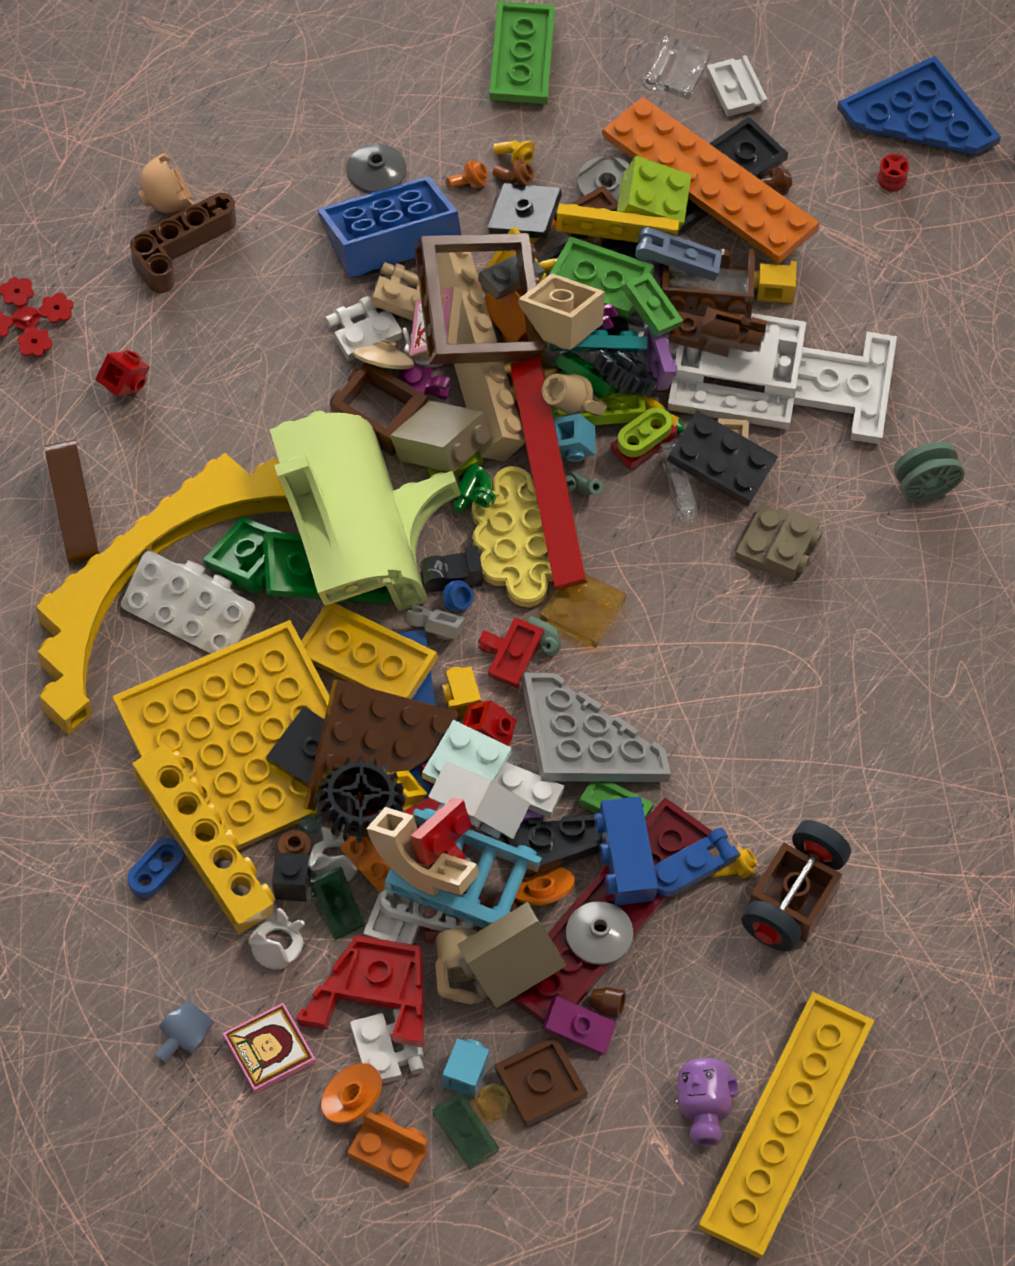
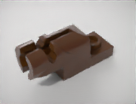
[668,307,768,357]

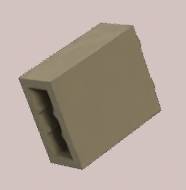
[390,401,492,472]
[457,902,566,1008]

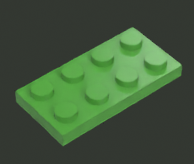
[489,1,555,104]

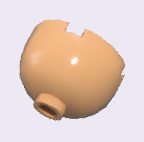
[138,153,194,214]

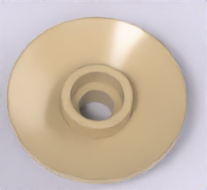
[353,340,414,369]

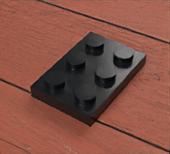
[666,410,778,507]

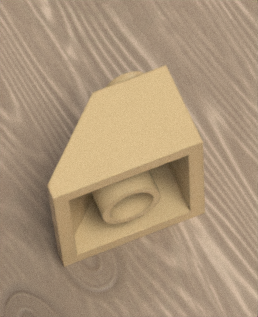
[518,273,605,350]

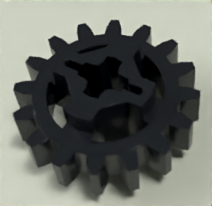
[593,348,658,397]

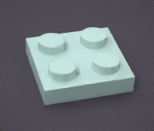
[422,720,512,784]

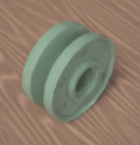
[893,442,965,502]

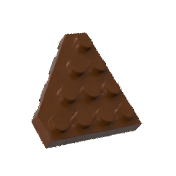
[303,679,459,812]

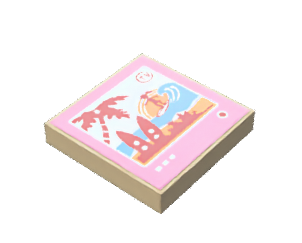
[409,286,462,360]

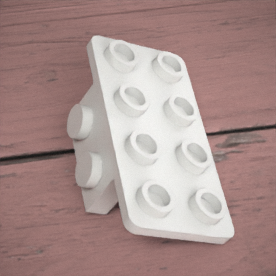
[121,551,255,654]

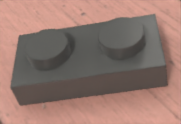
[477,255,545,300]

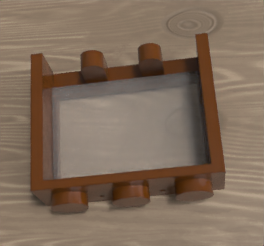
[661,249,755,319]

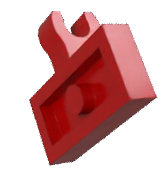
[478,617,544,689]
[411,797,472,866]

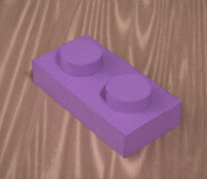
[643,326,677,391]

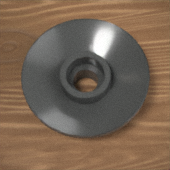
[347,144,406,193]

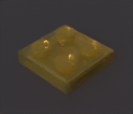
[540,574,627,648]

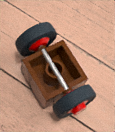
[741,820,851,951]

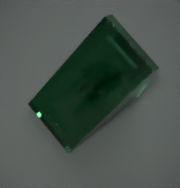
[310,866,365,940]

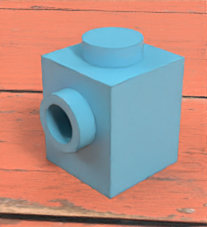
[554,413,596,462]

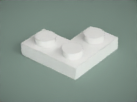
[495,762,564,818]

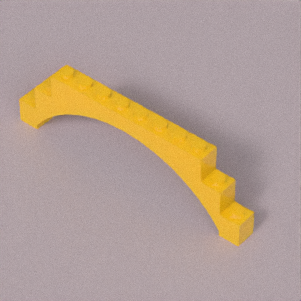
[36,453,292,735]

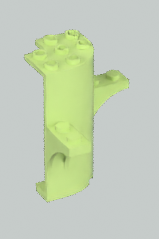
[270,411,461,612]

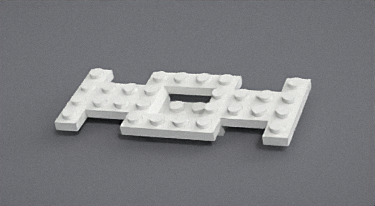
[585,313,897,445]

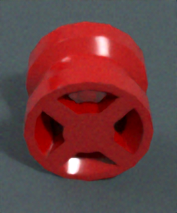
[877,154,910,191]

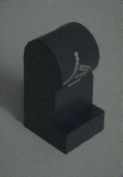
[420,546,482,592]

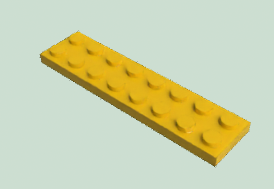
[698,991,874,1260]

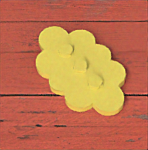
[472,466,553,607]

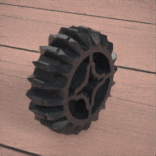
[314,755,406,844]

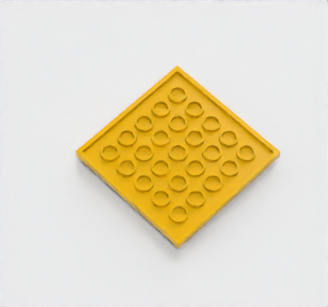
[112,620,330,850]

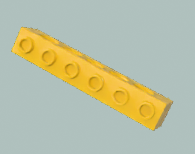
[132,743,275,934]

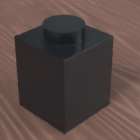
[272,852,310,902]

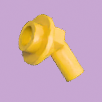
[493,140,535,165]
[711,846,758,879]

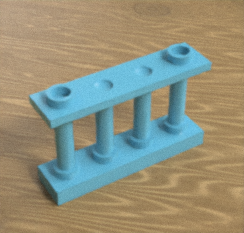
[385,808,541,928]

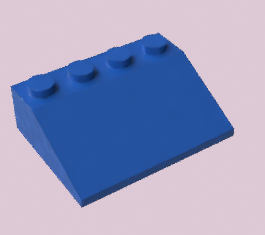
[317,176,462,277]

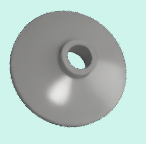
[566,901,633,965]

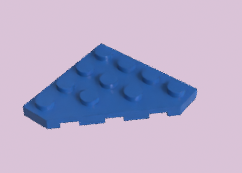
[837,56,1001,155]

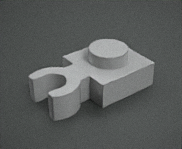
[405,605,466,640]

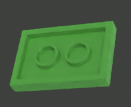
[549,237,654,319]

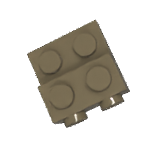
[735,503,823,583]

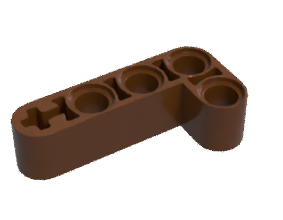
[130,193,236,293]
[44,440,99,564]

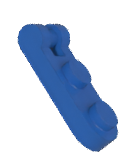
[654,827,741,897]

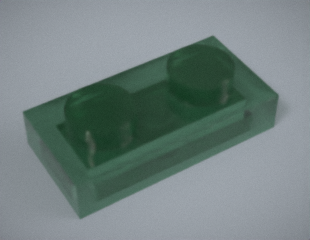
[432,1092,499,1170]

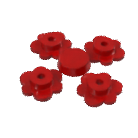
[0,277,74,357]

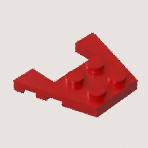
[296,935,425,1048]

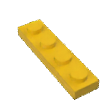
[556,203,679,243]

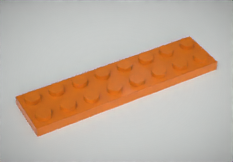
[602,97,819,264]

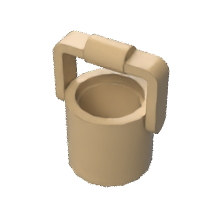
[435,928,488,1005]

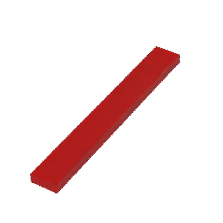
[510,356,588,590]

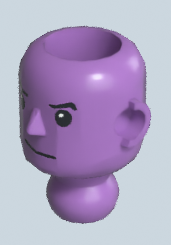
[675,1058,738,1147]

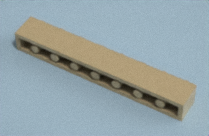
[436,252,526,462]

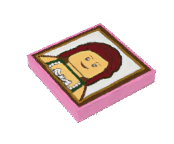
[223,1003,316,1094]

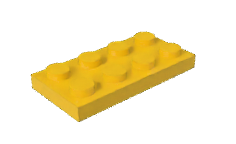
[301,603,438,699]

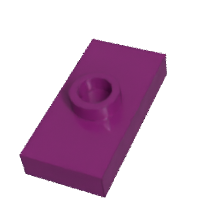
[542,996,617,1055]

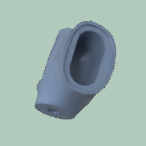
[156,999,215,1063]

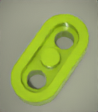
[617,407,672,457]

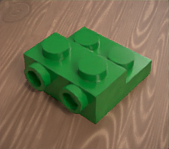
[203,516,283,596]

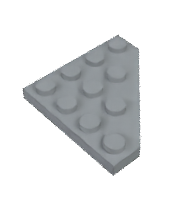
[521,672,671,782]

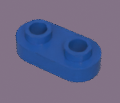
[128,838,184,898]

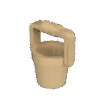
[542,374,608,416]

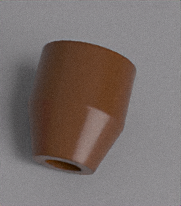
[590,987,626,1017]

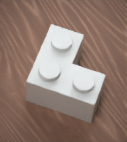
[428,761,531,839]

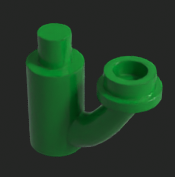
[452,464,496,514]

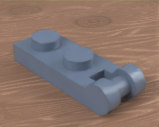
[635,227,722,281]

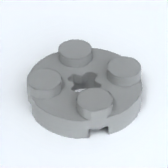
[577,156,629,202]

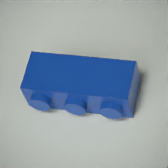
[594,796,658,905]

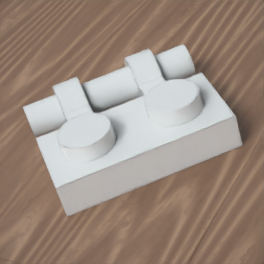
[325,296,403,361]
[350,1009,424,1085]

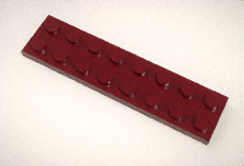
[511,798,712,1024]

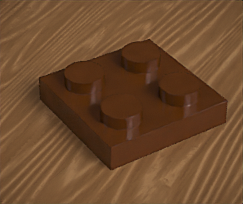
[494,1036,588,1127]

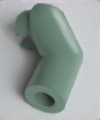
[566,471,603,495]
[527,616,561,656]

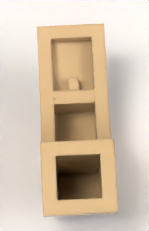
[367,807,479,896]

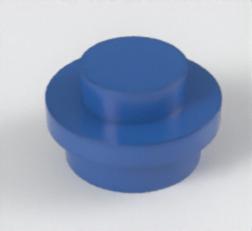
[442,580,474,612]

